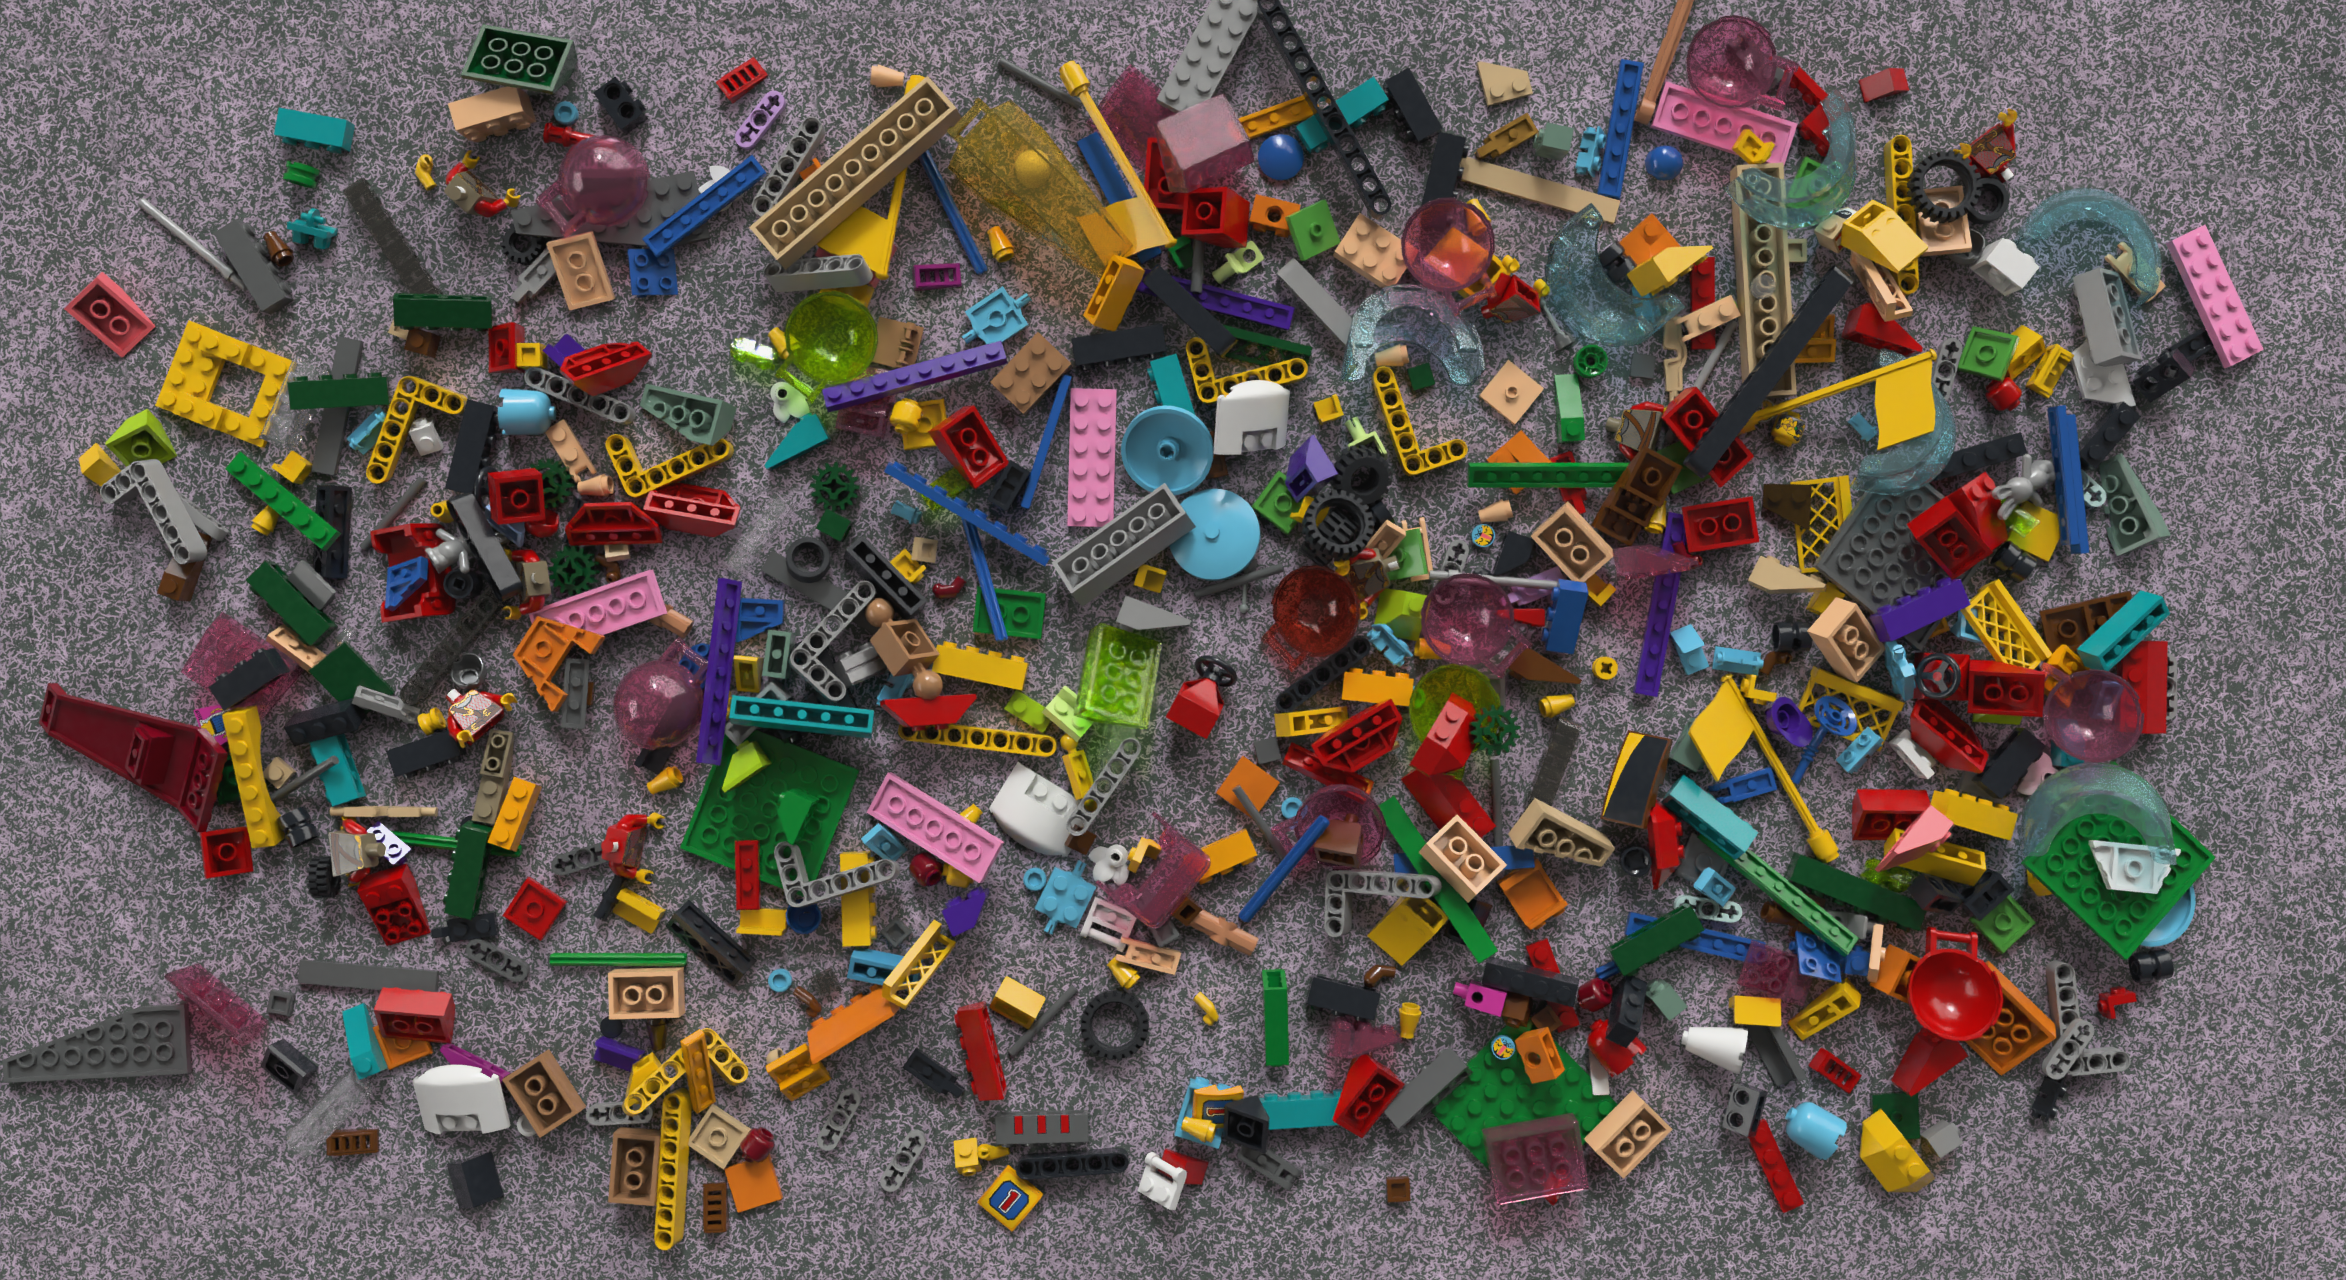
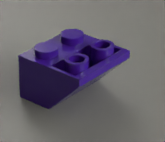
[1285,435,1338,503]
[941,886,990,937]

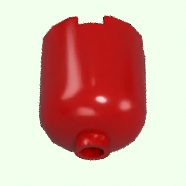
[1587,1018,1647,1077]

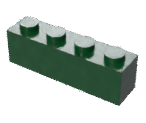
[393,293,492,332]
[287,372,391,410]
[246,561,338,646]
[443,821,494,920]
[1605,903,1705,976]

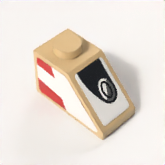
[1814,207,1857,254]

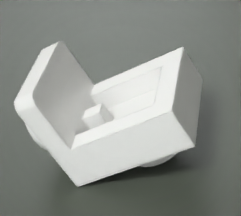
[409,417,444,456]

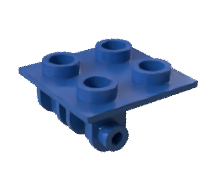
[628,249,678,298]
[1789,931,1841,983]

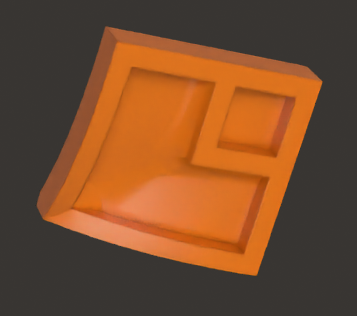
[1619,213,1681,267]
[1485,430,1552,495]

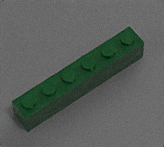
[1784,852,1927,933]

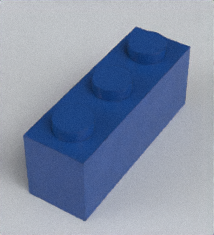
[1541,579,1588,654]

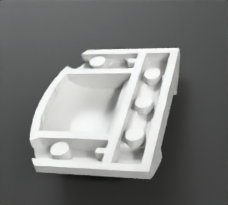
[1213,380,1290,455]
[989,762,1084,857]
[412,1065,510,1134]

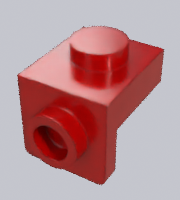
[2097,986,2137,1019]

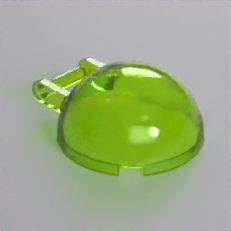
[774,291,878,405]
[1409,664,1501,780]

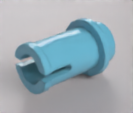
[1848,412,1878,442]
[891,500,922,524]

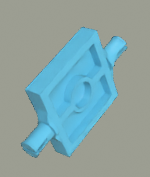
[962,286,1032,344]
[1885,640,1917,701]
[1035,860,1096,934]

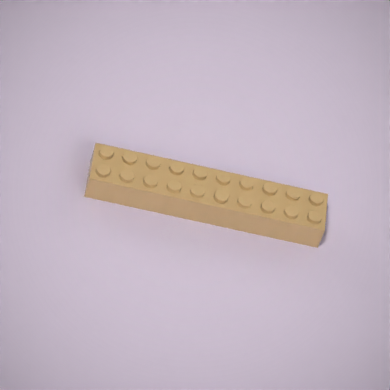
[749,76,963,270]
[1730,163,1797,399]

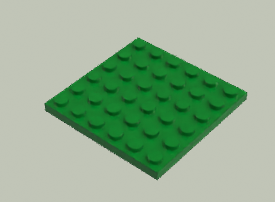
[680,729,860,897]
[2021,762,2216,960]
[1431,1016,1618,1204]

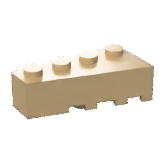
[1508,798,1615,867]

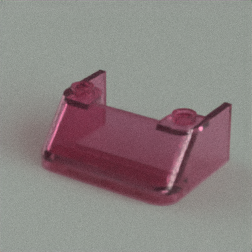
[1096,811,1211,929]

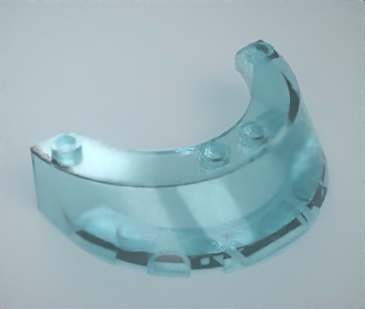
[1723,88,1858,230]
[2014,188,2162,306]
[1545,203,1685,348]
[1341,284,1486,387]
[1850,348,1956,495]
[2020,762,2176,865]

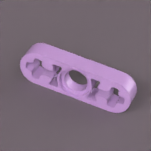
[735,91,786,150]

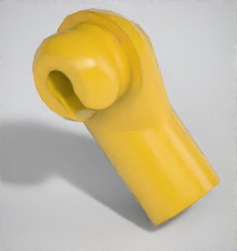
[415,154,437,191]
[1193,992,1219,1026]
[977,1143,1010,1161]

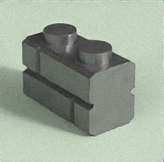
[833,642,888,689]

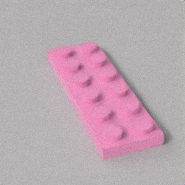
[1650,82,1797,165]
[2166,225,2264,368]
[1067,388,1117,527]
[529,569,668,646]
[867,772,1004,883]

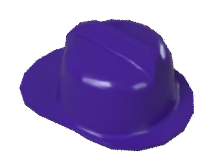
[1765,697,1813,747]

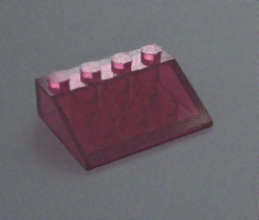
[1086,64,1201,172]
[1153,93,1255,193]
[181,611,304,722]
[164,963,269,1046]
[1482,1113,1589,1205]

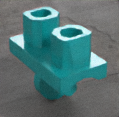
[287,208,338,249]

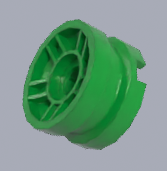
[282,161,320,189]
[1573,345,1608,379]

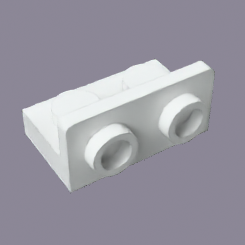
[1888,729,1936,779]

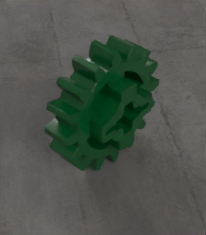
[530,458,575,508]
[810,462,861,512]
[548,545,600,596]
[1468,705,1521,756]

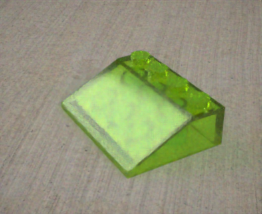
[1074,622,1162,729]

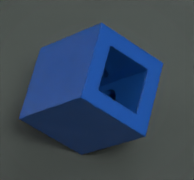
[1838,945,1870,976]

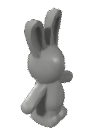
[1992,454,2056,520]
[425,526,510,573]

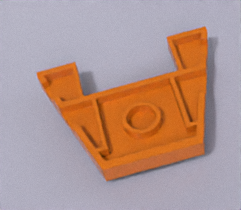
[513,616,606,712]

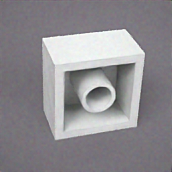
[1969,238,2040,296]

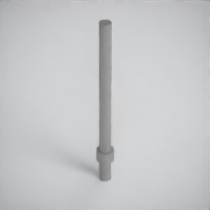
[138,198,248,291]
[1663,320,1738,444]
[1429,570,1558,590]

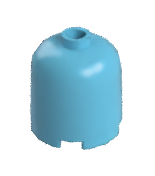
[498,388,556,435]
[1785,1102,1847,1160]

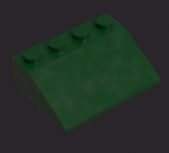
[461,24,578,95]

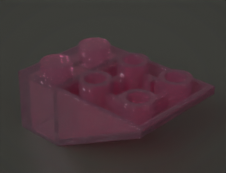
[835,363,893,440]
[1613,544,1698,580]
[1737,940,1813,1007]
[1325,1017,1402,1059]

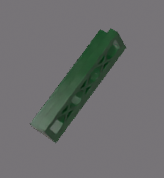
[1216,325,1313,375]

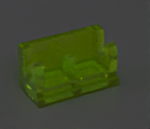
[920,466,971,512]

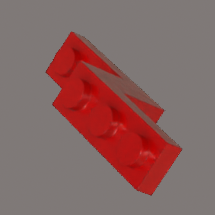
[1785,63,1858,175]

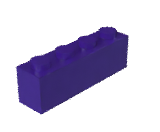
[1869,577,1971,642]

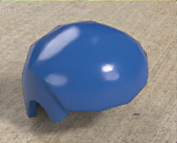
[1645,145,1683,181]
[785,899,822,935]

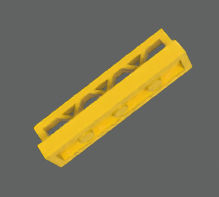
[882,920,956,1010]

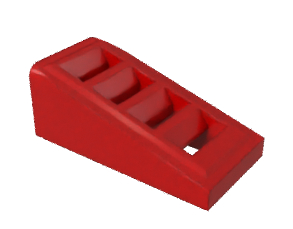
[716,57,768,104]
[1495,608,1545,627]
[1808,1047,1862,1094]

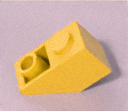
[625,1052,668,1107]

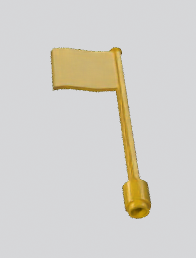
[1059,61,1177,263]
[816,75,925,280]
[1737,349,1937,451]
[1688,674,1839,864]

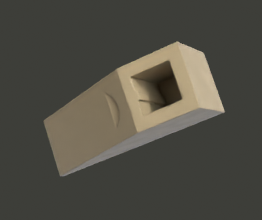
[1748,555,1827,594]

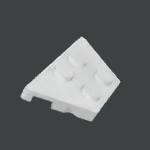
[2071,340,2136,407]
[2089,840,2181,894]

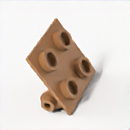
[868,316,924,368]

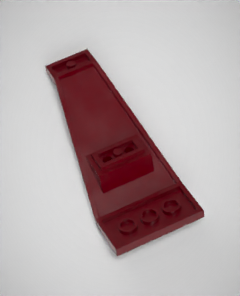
[39,683,227,833]

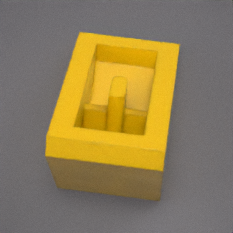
[79,443,121,487]
[734,655,763,693]

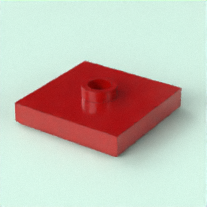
[502,877,568,941]

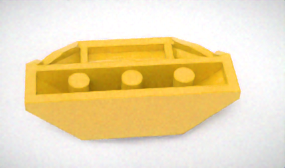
[1860,1109,1936,1192]

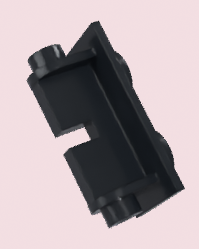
[2030,1076,2067,1122]

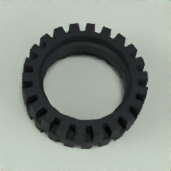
[1907,151,1982,223]
[1302,490,1374,561]
[1081,990,1149,1060]

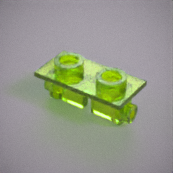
[730,337,779,371]
[2001,498,2040,538]
[1860,858,1912,893]

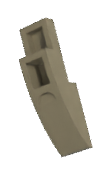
[472,729,514,825]

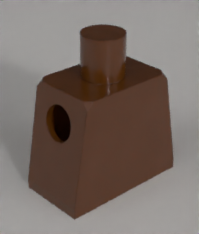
[1314,813,1365,869]

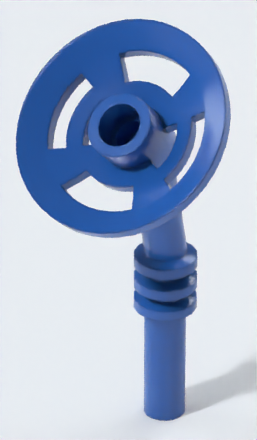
[1791,696,1857,785]

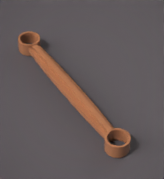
[1634,0,1694,125]

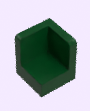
[816,509,854,543]

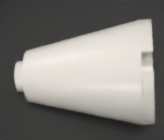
[1681,1027,1748,1074]

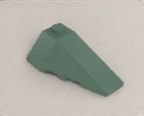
[640,384,737,446]
[2099,453,2171,556]

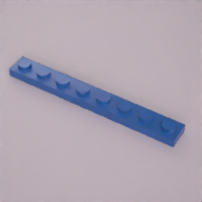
[884,461,1050,566]

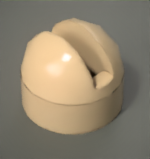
[766,1048,784,1064]

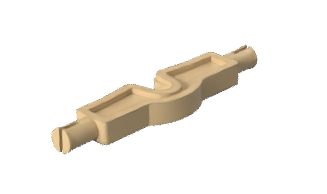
[1662,302,1687,403]
[330,806,438,817]

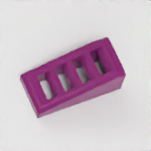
[912,263,962,291]

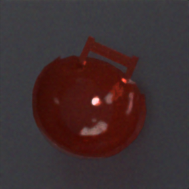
[1260,565,1361,673]

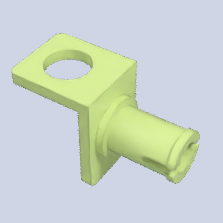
[1212,241,1265,284]
[1345,417,1387,460]

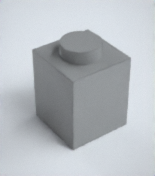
[1920,1119,1963,1159]

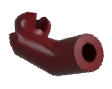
[1672,541,1703,569]
[932,576,967,599]

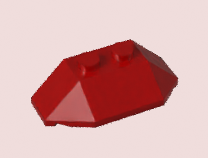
[560,341,652,396]
[643,483,741,537]
[565,502,663,546]
[1409,692,1483,777]
[880,694,977,731]
[1311,698,1403,773]
[1910,699,1989,773]
[1647,799,1685,890]

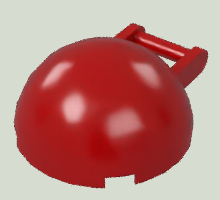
[1906,927,2003,1041]

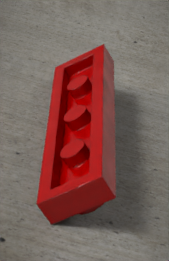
[1690,257,1715,350]
[1282,742,1374,804]
[1525,938,1580,1033]
[1747,1119,1804,1213]

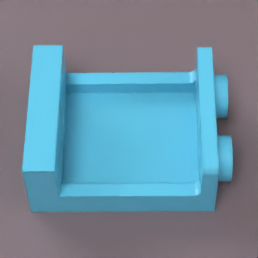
[1174,1077,1231,1149]

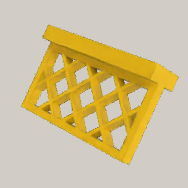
[1790,475,1852,573]
[1960,579,2052,670]
[1798,666,1905,752]

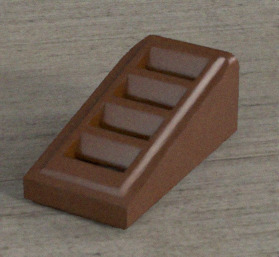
[326,1129,379,1156]
[703,1182,730,1233]

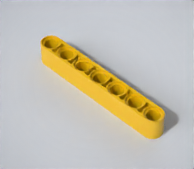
[1884,135,1919,297]
[898,724,1058,757]
[654,1088,692,1250]

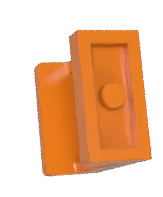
[1496,857,1568,930]

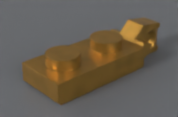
[1475,113,1538,160]

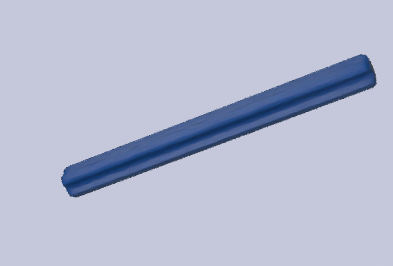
[918,149,987,275]
[961,517,1008,642]
[1238,815,1330,922]

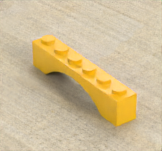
[222,705,285,848]

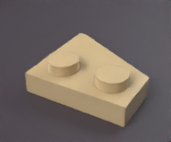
[1476,61,1533,107]

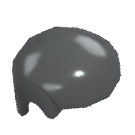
[1947,229,1985,266]
[450,653,487,690]

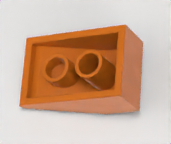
[1869,944,1921,1004]

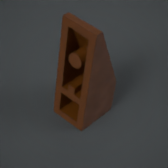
[157,532,213,602]
[1505,644,1582,684]

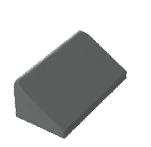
[288,560,336,610]

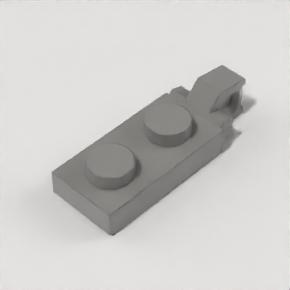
[511,248,557,304]
[352,686,420,724]

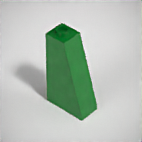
[1262,969,1289,1067]

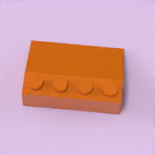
[1965,961,2056,1076]
[807,984,900,1065]

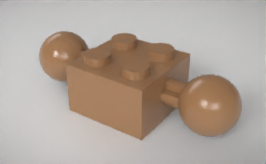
[865,598,943,699]

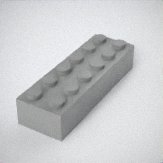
[1052,483,1196,607]

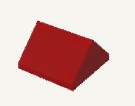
[488,322,525,373]
[200,826,253,879]

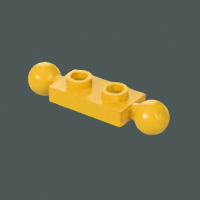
[1060,733,1097,811]

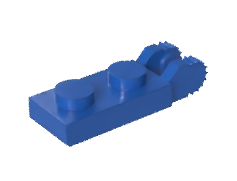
[1708,767,1777,804]

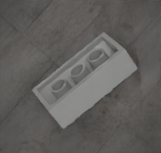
[2072,267,2142,367]

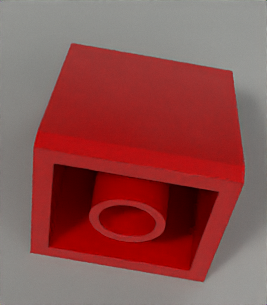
[1181,187,1250,248]

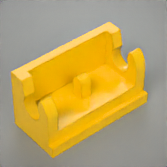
[2026,344,2074,399]

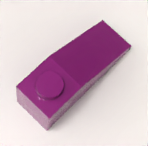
[440,1043,510,1089]

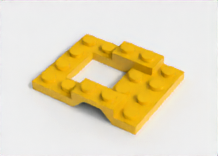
[155,320,298,448]

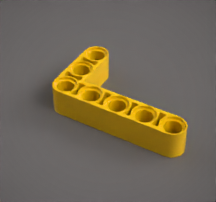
[1186,337,1308,405]
[1371,366,1468,476]
[366,376,467,484]
[605,434,734,498]
[622,1028,748,1117]

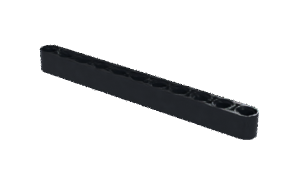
[1257,0,1392,220]
[1683,264,1854,479]

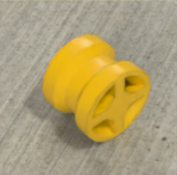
[1592,657,1618,680]
[417,707,447,736]

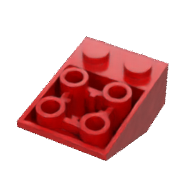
[357,863,431,946]

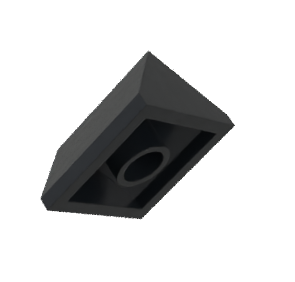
[261,1039,319,1095]
[1223,1095,1270,1154]
[447,1151,504,1208]

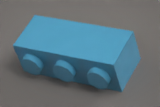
[847,946,923,991]

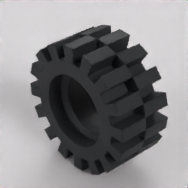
[500,223,546,265]
[307,856,341,898]

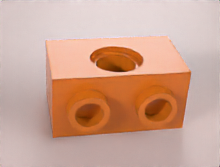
[1249,194,1301,238]
[1515,1027,1565,1084]

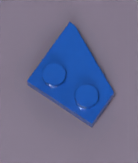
[385,556,428,611]
[735,598,785,642]

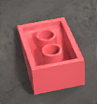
[64,272,155,358]
[1875,805,1954,872]

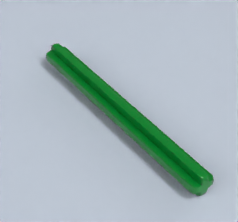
[391,831,522,858]
[549,953,688,966]

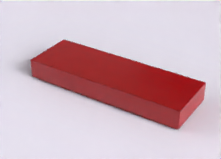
[735,840,761,910]

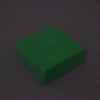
[1407,362,1436,391]

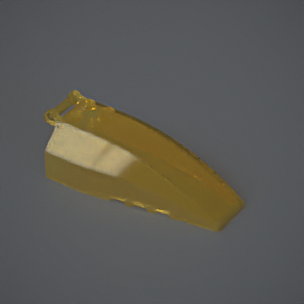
[946,97,1133,279]

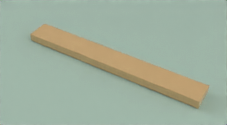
[1460,157,1620,224]

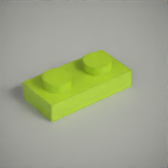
[1004,689,1051,733]

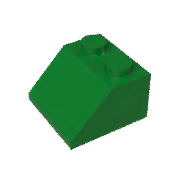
[777,788,820,845]

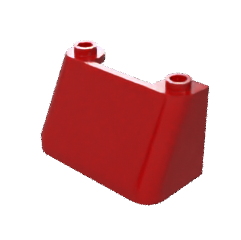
[370,523,455,623]

